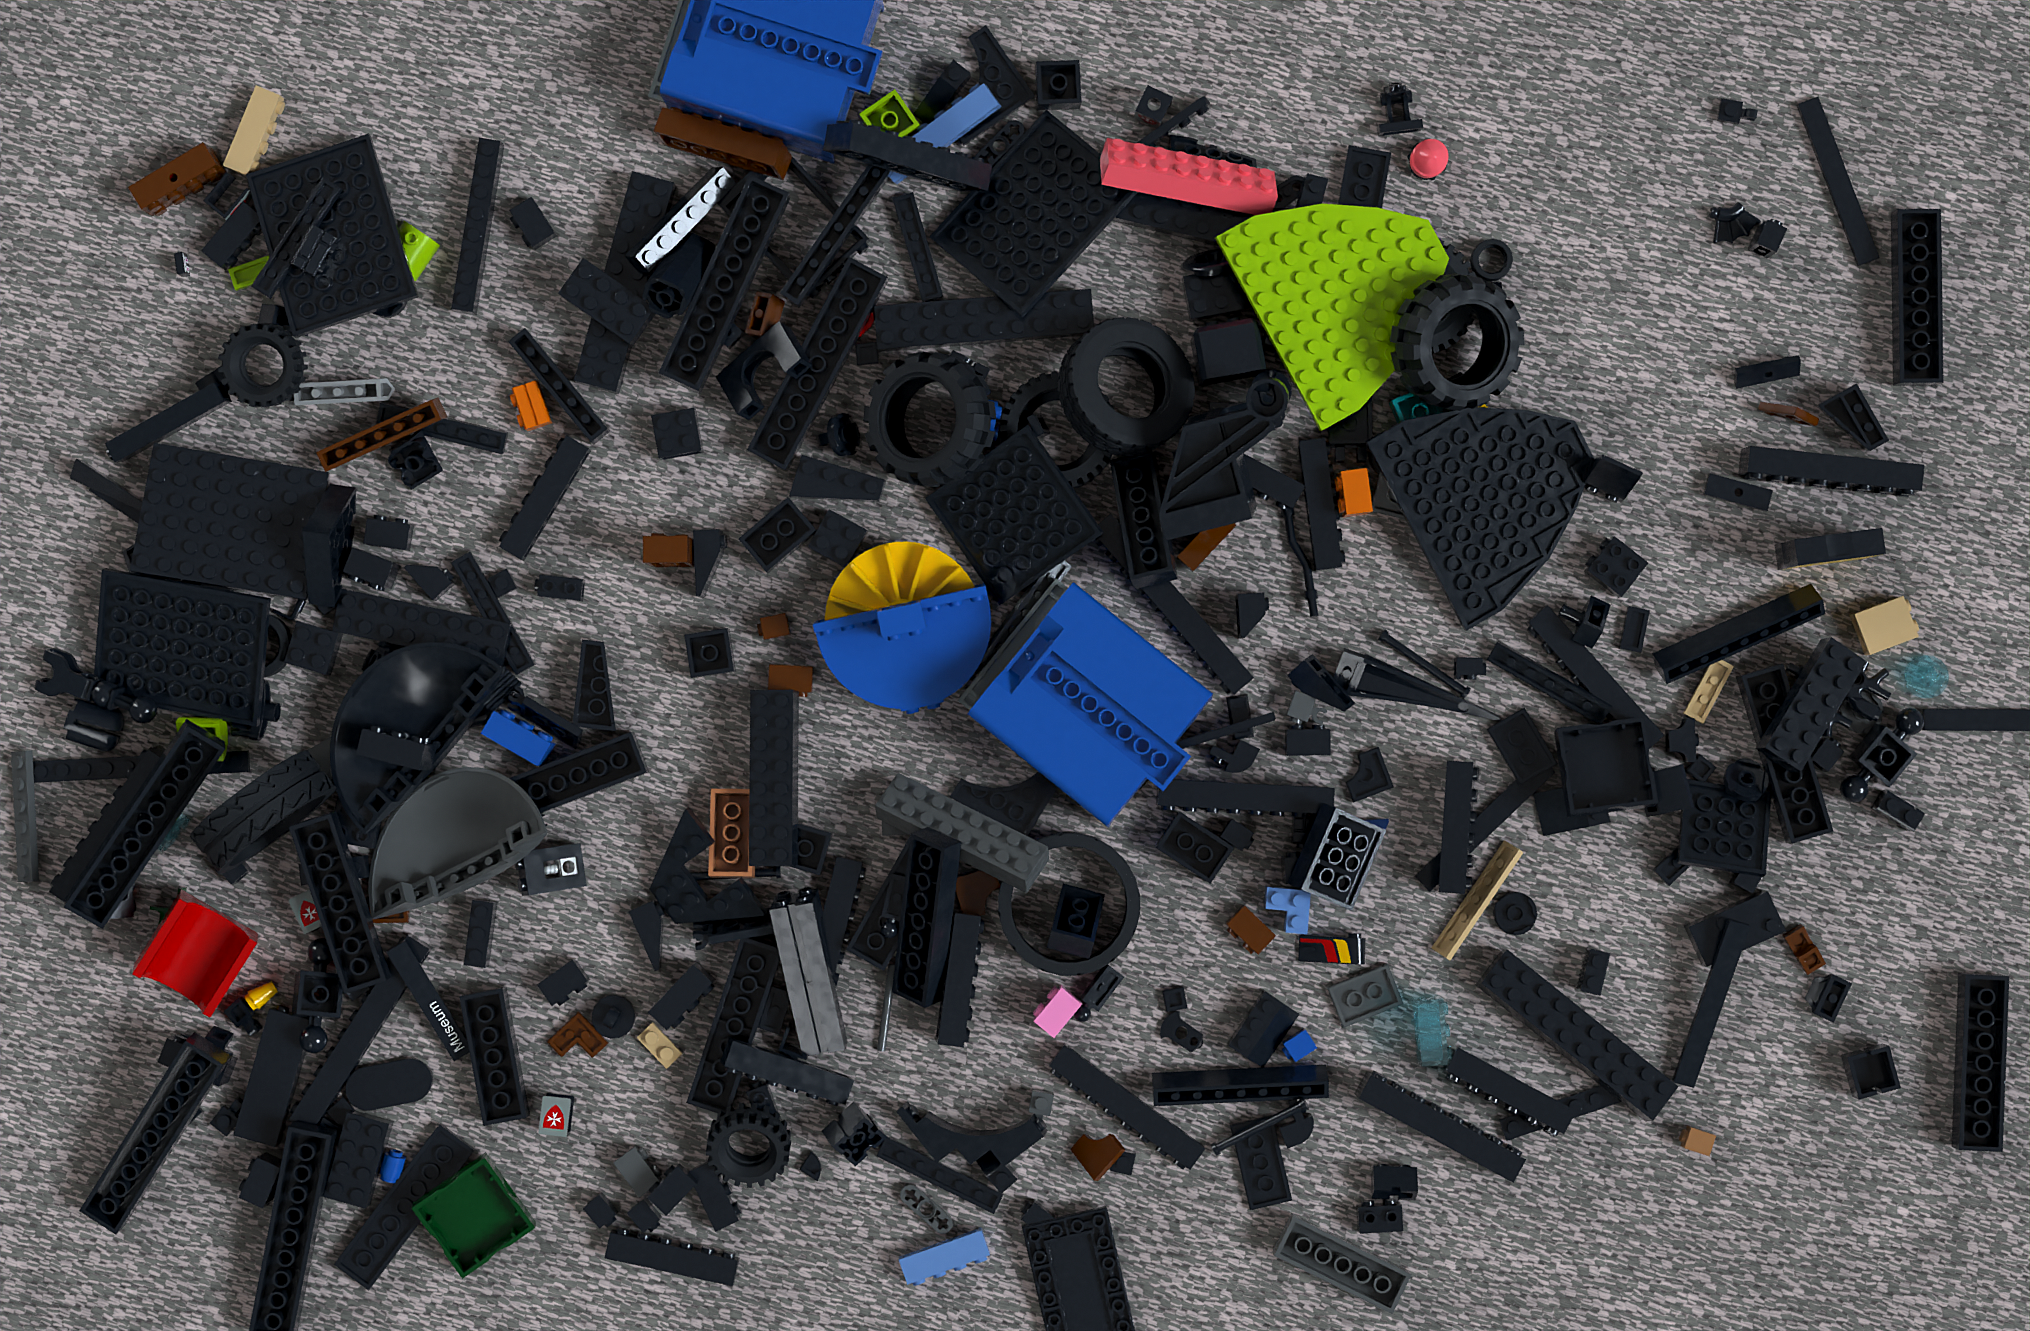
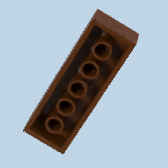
[653,107,792,181]

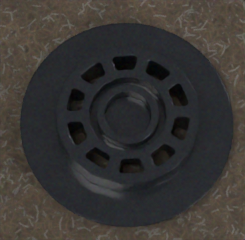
[1182,249,1232,276]

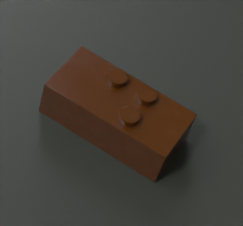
[643,533,695,567]

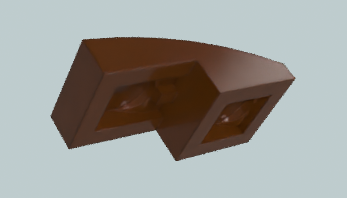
[1782,924,1826,975]

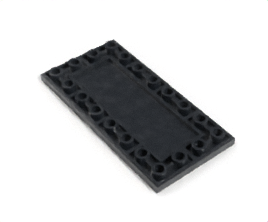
[1021,1205,1135,1331]

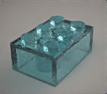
[1412,995,1452,1067]

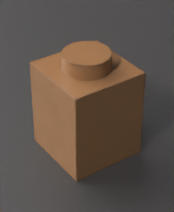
[1679,1125,1716,1157]

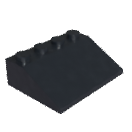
[1288,802,1386,911]

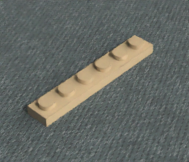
[1431,840,1523,961]

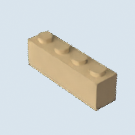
[223,86,285,176]

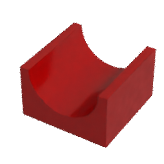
[132,889,258,1018]

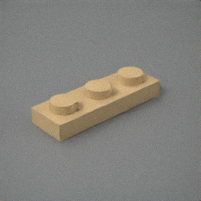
[1682,660,1734,724]

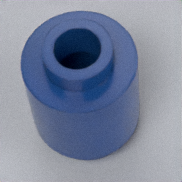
[379,1149,406,1183]

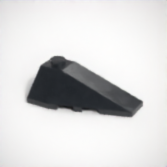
[1168,135,1257,168]

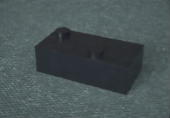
[1684,890,1786,967]

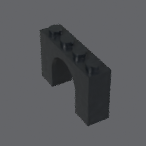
[715,321,813,420]

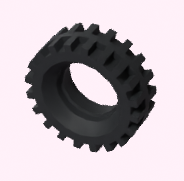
[218,323,308,408]
[706,1102,791,1188]

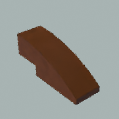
[1176,523,1236,572]

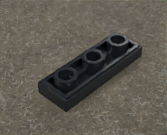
[1734,355,1801,389]
[1703,473,1773,512]

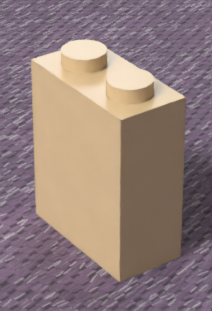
[1850,596,1919,655]

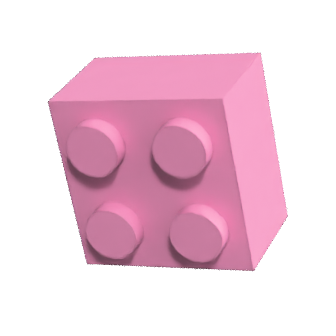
[1033,985,1082,1038]

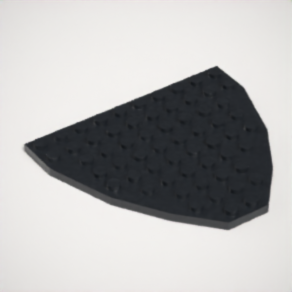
[1365,407,1595,631]

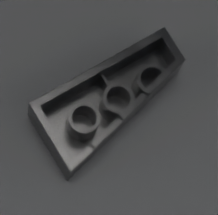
[573,639,616,731]

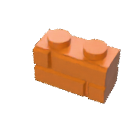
[510,380,552,431]

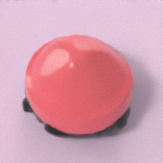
[1407,139,1448,181]

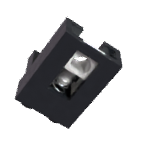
[514,843,587,896]

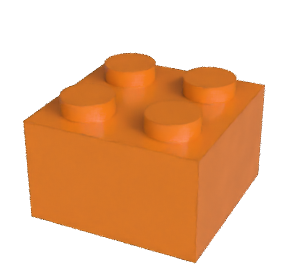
[1334,468,1373,517]

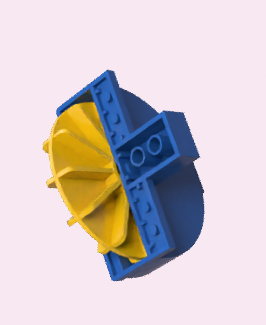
[813,542,991,714]

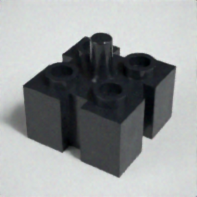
[821,1102,887,1167]

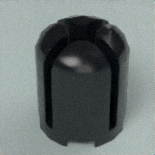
[62,698,124,752]

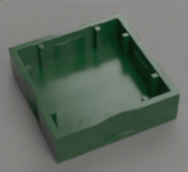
[411,1152,536,1279]

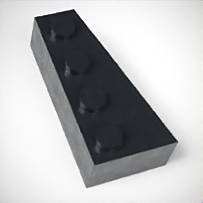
[789,455,886,502]

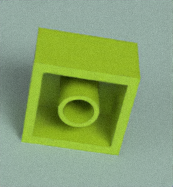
[859,89,920,138]

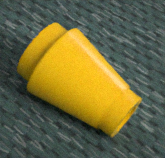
[244,981,279,1011]

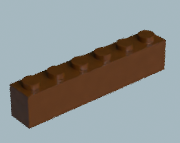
[316,397,448,472]

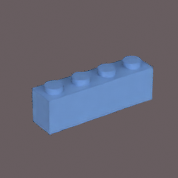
[899,1228,990,1286]

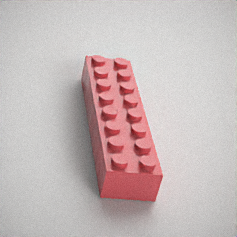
[1100,138,1278,215]

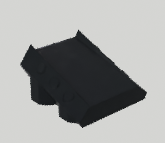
[388,430,443,490]

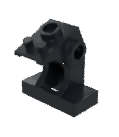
[1377,82,1423,136]

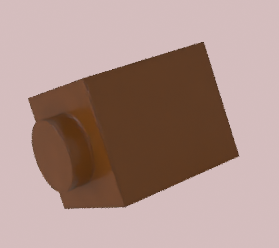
[757,613,791,640]

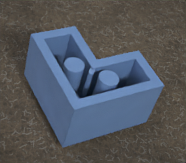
[1264,886,1311,934]

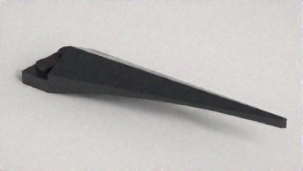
[1333,648,1502,721]

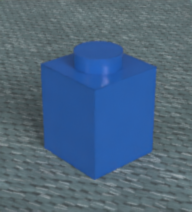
[1282,1028,1317,1062]

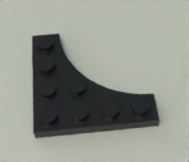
[959,25,1035,146]
[950,772,1058,836]

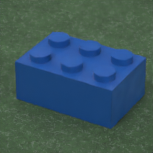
[481,709,557,766]

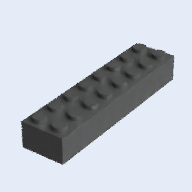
[875,773,1049,893]

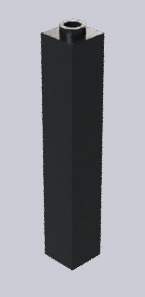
[105,382,232,463]

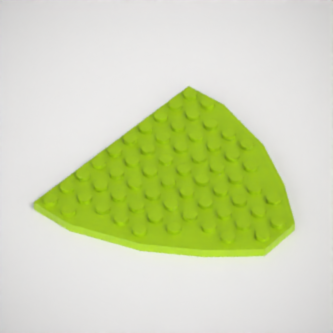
[1215,204,1449,431]

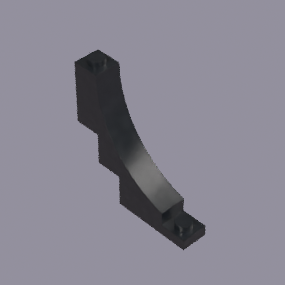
[896,1101,1048,1167]

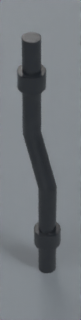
[1281,507,1319,617]

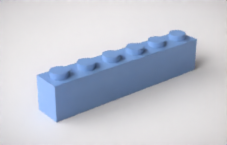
[890,83,1002,184]

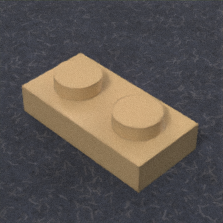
[637,1022,683,1069]

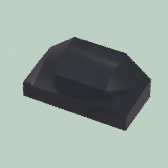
[1804,974,1852,1023]

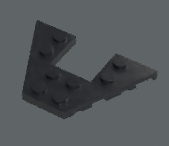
[649,807,767,924]

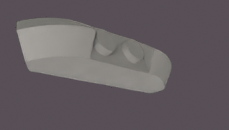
[288,378,395,405]

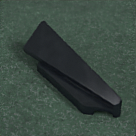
[70,458,143,523]

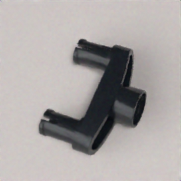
[231,680,281,741]

